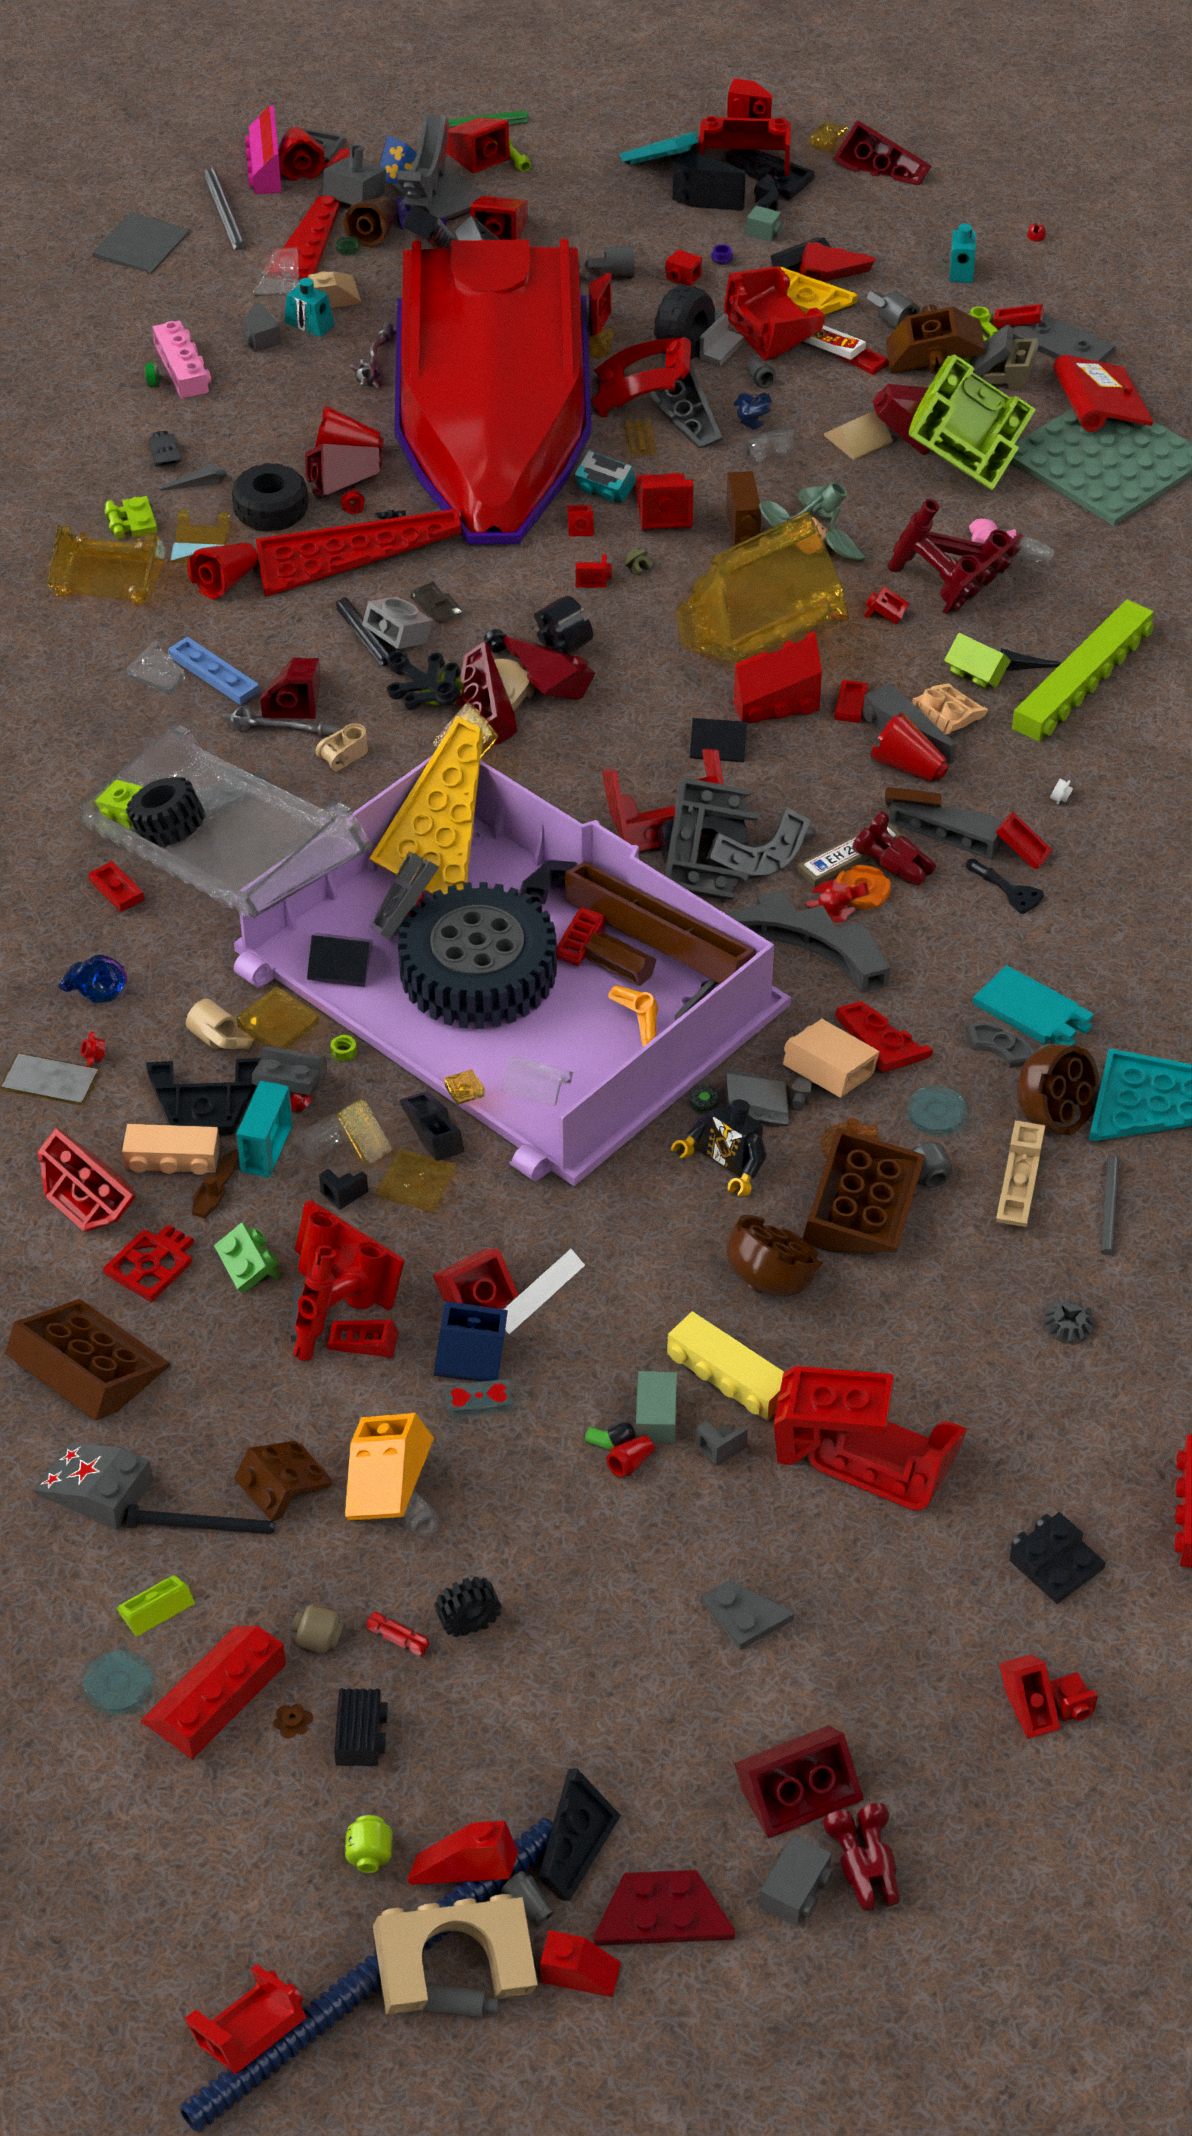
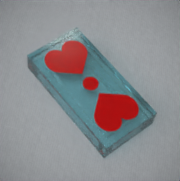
[445,1379,513,1418]

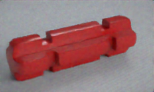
[366,1612,430,1656]

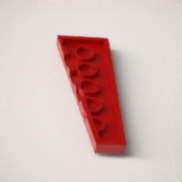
[267,195,341,281]

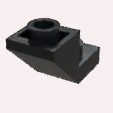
[754,174,779,211]
[148,431,181,466]
[518,860,577,904]

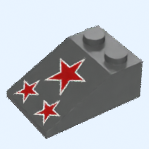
[33,1443,153,1530]

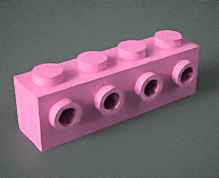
[152,320,211,398]

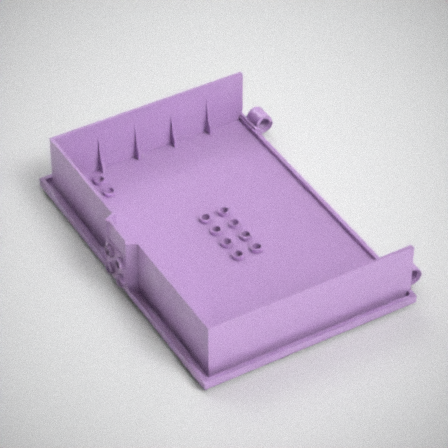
[234,755,791,1186]

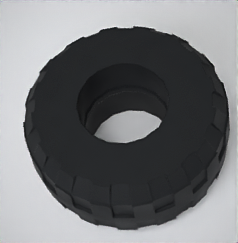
[654,285,715,359]
[232,463,308,531]

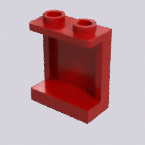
[184,1964,307,2074]

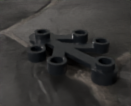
[387,651,461,710]

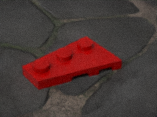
[835,1001,933,1073]

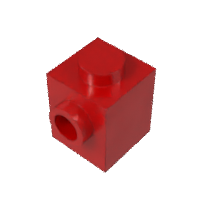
[665,249,702,286]

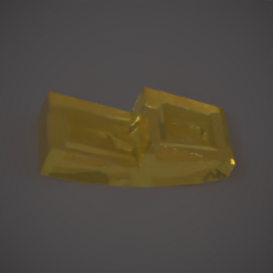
[809,120,848,149]

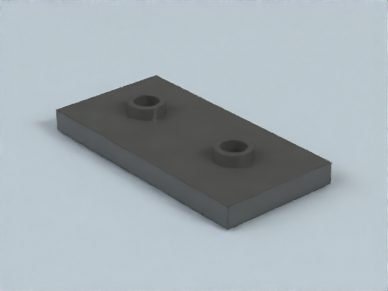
[1012,314,1116,362]

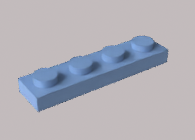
[168,636,260,705]

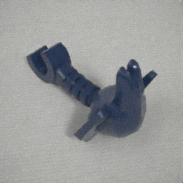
[733,392,772,430]

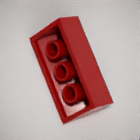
[141,1625,286,1760]

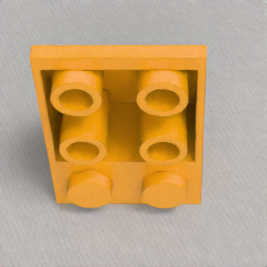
[345,1413,434,1520]

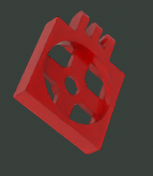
[103,1224,194,1303]

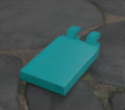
[972,965,1094,1045]

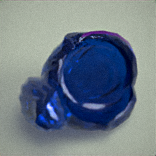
[58,955,128,1003]

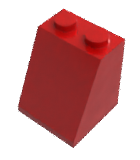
[446,117,510,174]
[470,195,528,240]

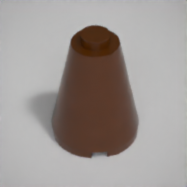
[344,196,398,248]

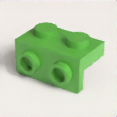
[214,1223,282,1292]

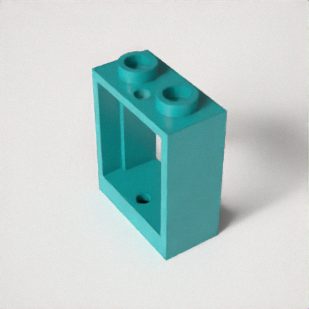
[236,1081,293,1178]

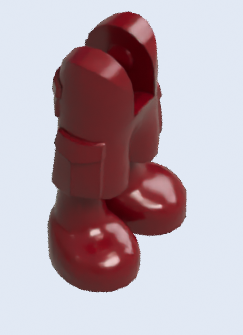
[852,811,936,886]
[823,1803,899,1911]

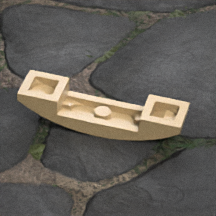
[996,1120,1045,1227]

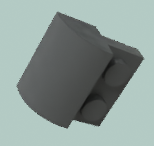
[252,1045,327,1095]

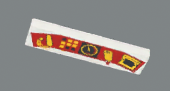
[804,325,866,360]

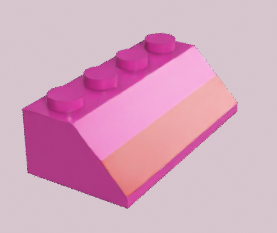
[245,105,282,194]

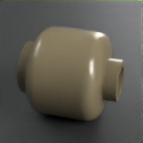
[290,1604,344,1654]

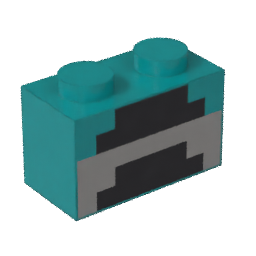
[575,451,637,503]

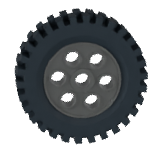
[398,882,557,1029]

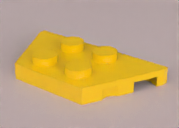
[779,266,858,316]

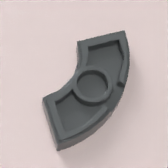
[966,1023,1035,1068]

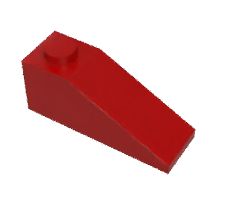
[407,1821,518,1885]

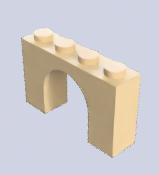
[373,1894,538,2015]

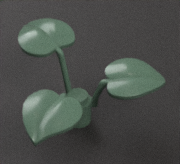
[758,482,866,560]

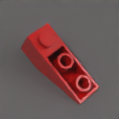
[800,242,876,282]

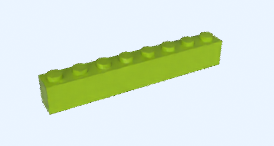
[1012,599,1154,742]

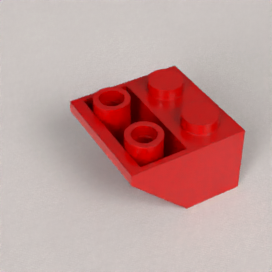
[727,78,773,119]

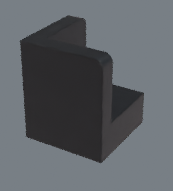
[319,1168,368,1210]

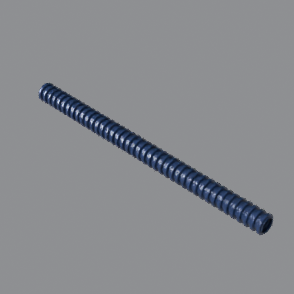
[180,1818,553,2133]

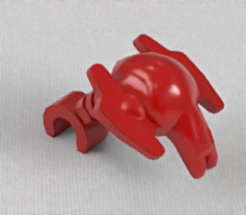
[805,880,869,923]

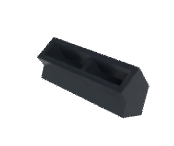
[770,237,831,271]

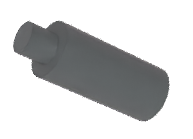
[423,1982,499,2018]

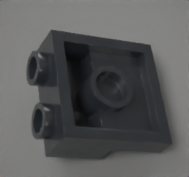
[1009,1512,1106,1604]

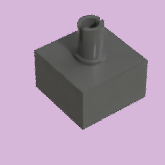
[322,144,386,205]

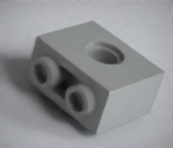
[362,597,433,649]

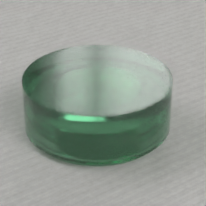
[336,236,359,256]

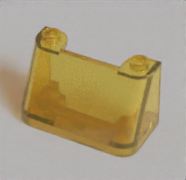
[47,525,166,604]

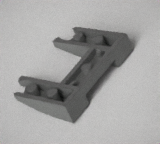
[664,777,759,899]

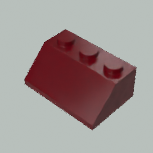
[734,1725,864,1839]

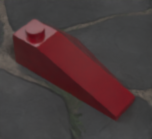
[833,120,932,185]
[503,636,596,700]

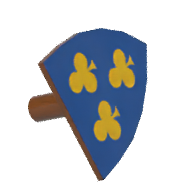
[379,135,417,184]

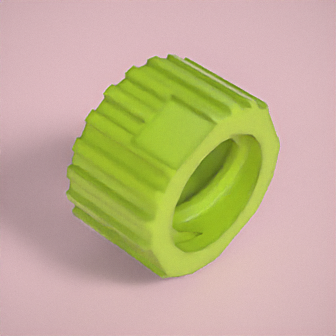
[330,1035,357,1062]

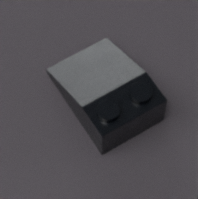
[672,150,746,211]

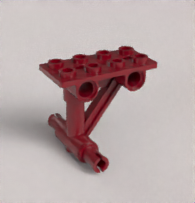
[887,499,1024,614]

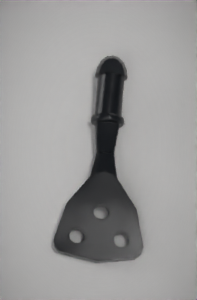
[966,859,1044,914]

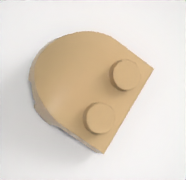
[494,659,535,711]

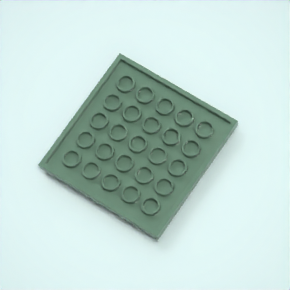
[1010,408,1192,526]

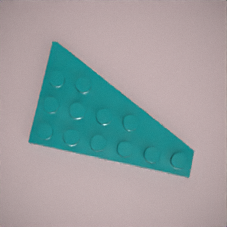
[1089,1048,1192,1141]

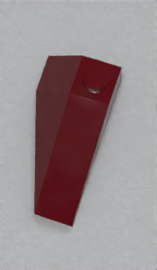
[453,641,518,746]

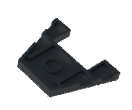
[146,1058,261,1134]

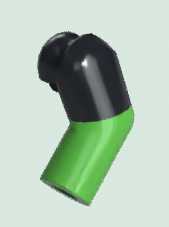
[585,1422,635,1450]

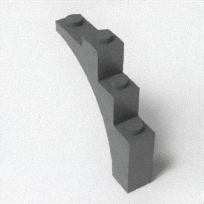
[397,114,449,213]
[725,889,890,993]

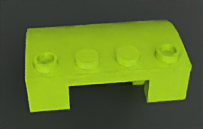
[909,354,1036,490]

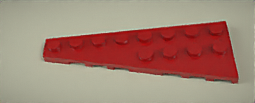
[255,509,462,596]

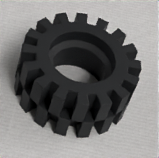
[434,1577,502,1637]

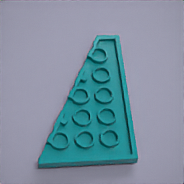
[619,130,699,164]

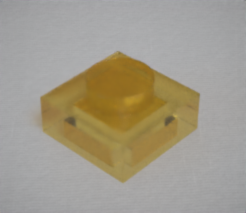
[445,1069,485,1105]

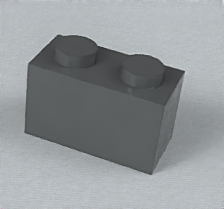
[759,1834,834,1926]

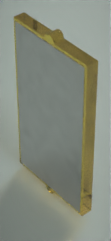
[0,1052,100,1106]

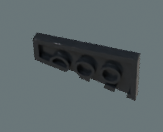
[726,149,815,200]

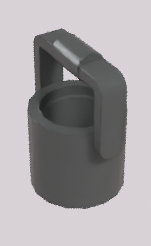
[584,246,635,278]
[866,290,920,328]

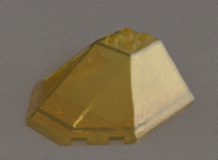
[676,510,849,663]

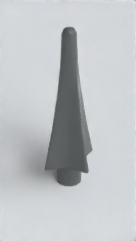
[159,463,227,491]
[790,1075,812,1110]

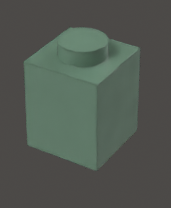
[746,206,783,242]

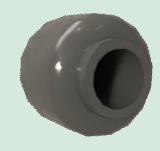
[913,1141,952,1188]

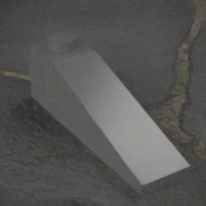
[863,683,956,764]
[890,801,1004,860]

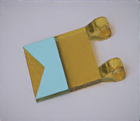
[170,510,231,563]

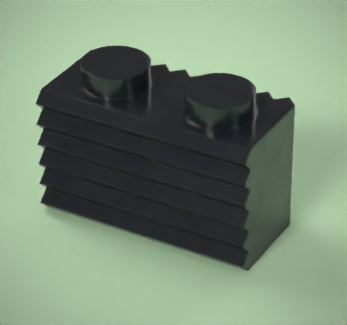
[334,1688,388,1766]

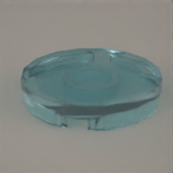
[907,1085,967,1136]
[83,1650,153,1715]

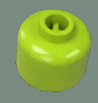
[345,1815,393,1873]

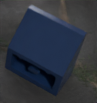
[434,1301,508,1383]

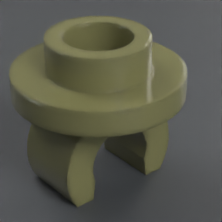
[624,548,652,575]

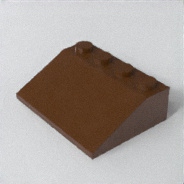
[802,1127,925,1253]
[5,1299,170,1420]

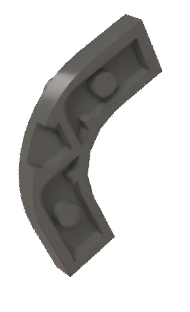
[706,807,811,877]

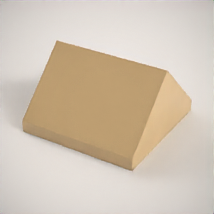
[824,411,893,460]

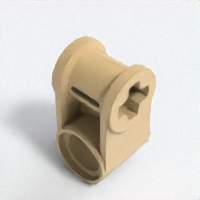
[315,723,368,772]

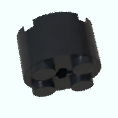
[534,595,593,654]

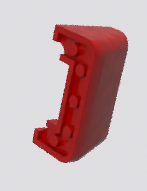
[724,266,825,360]
[808,1421,967,1510]

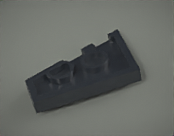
[538,1768,621,1901]

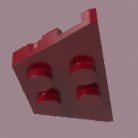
[594,1870,735,1946]

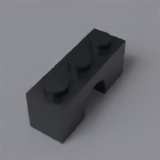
[656,815,750,863]

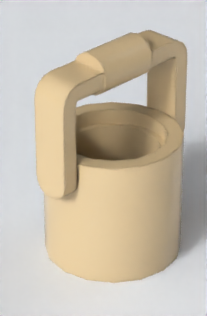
[186,998,254,1049]

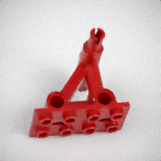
[293,1200,405,1361]

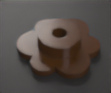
[273,1704,313,1738]

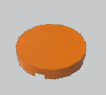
[835,865,891,910]

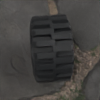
[126,776,205,848]

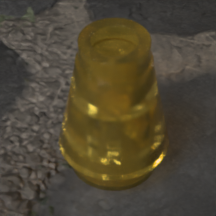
[588,328,615,357]

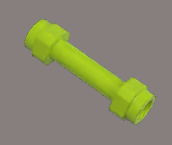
[509,138,532,172]

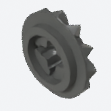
[1044,1298,1095,1343]

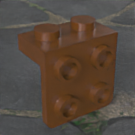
[234,1441,332,1521]

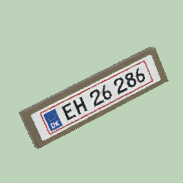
[797,823,903,887]

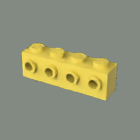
[667,1311,784,1421]

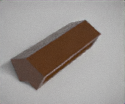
[584,933,657,986]

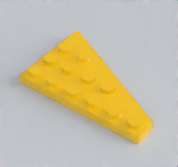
[369,716,483,895]

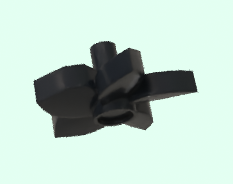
[375,510,406,519]

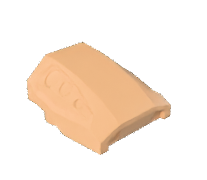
[912,683,988,735]

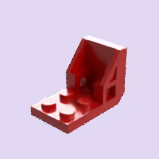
[635,473,694,530]
[773,1366,894,1465]

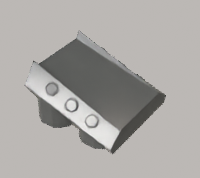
[725,1069,789,1127]

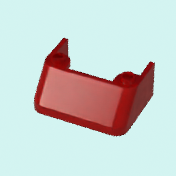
[699,116,791,176]
[602,749,724,851]

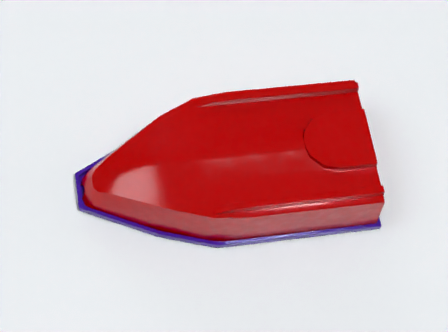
[394,239,592,544]

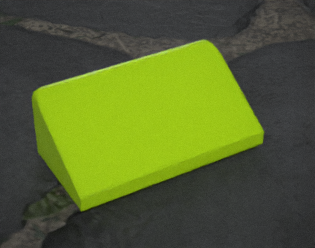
[116,1575,195,1637]

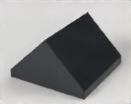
[690,718,748,762]
[307,933,373,987]

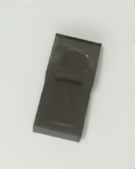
[411,581,463,624]

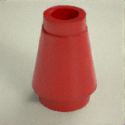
[606,1435,655,1477]

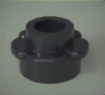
[484,629,507,653]

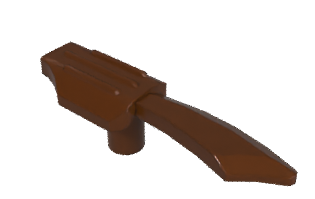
[192,1149,239,1219]

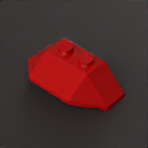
[38,1128,136,1231]

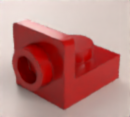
[566,504,594,537]
[576,554,612,588]
[864,586,909,624]
[1050,1672,1098,1722]

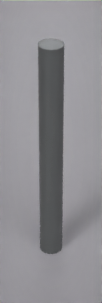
[1101,1155,1120,1255]

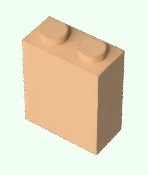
[783,1019,880,1098]

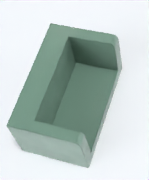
[636,1371,677,1442]

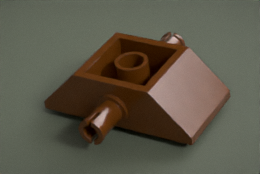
[886,304,986,375]

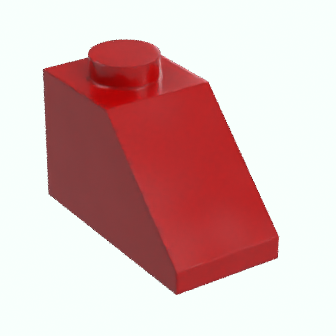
[999,1654,1061,1739]
[540,1930,621,1998]

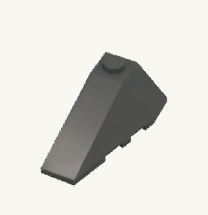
[650,362,723,448]

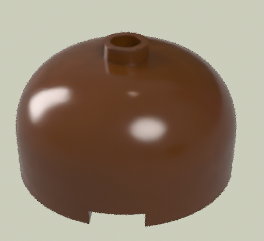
[1017,1043,1099,1135]
[727,1215,823,1297]

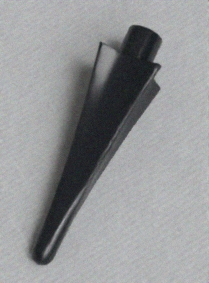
[1000,648,1061,671]

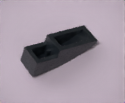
[400,1091,465,1161]

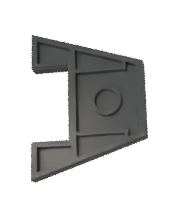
[370,851,439,940]

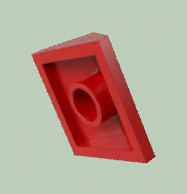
[589,273,612,338]

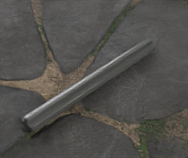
[205,168,246,250]

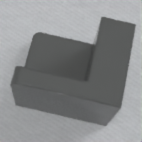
[696,1421,748,1466]

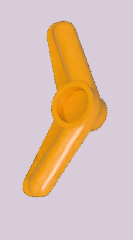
[608,985,659,1047]

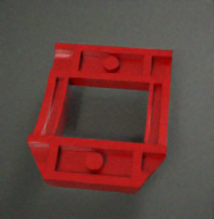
[591,337,691,417]

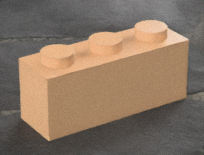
[122,1124,220,1175]

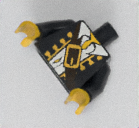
[671,1099,767,1197]

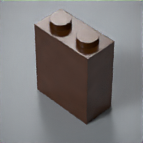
[726,471,761,550]

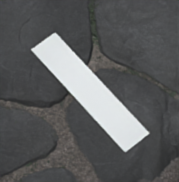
[504,1249,585,1334]

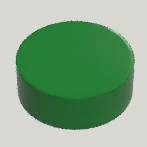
[145,362,160,387]

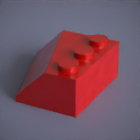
[734,631,822,723]

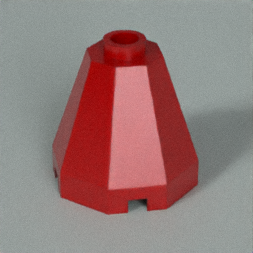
[278,127,325,181]

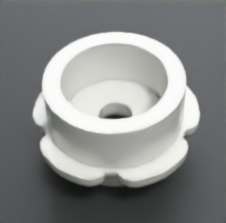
[1050,779,1073,804]

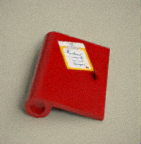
[1053,355,1154,432]

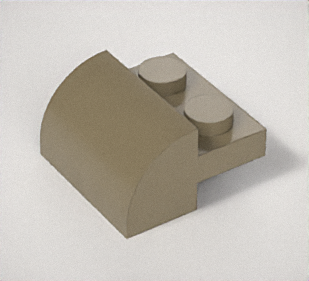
[983,338,1038,391]

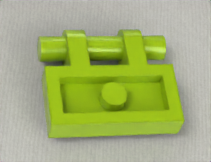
[104,496,158,539]

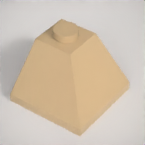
[308,271,361,308]

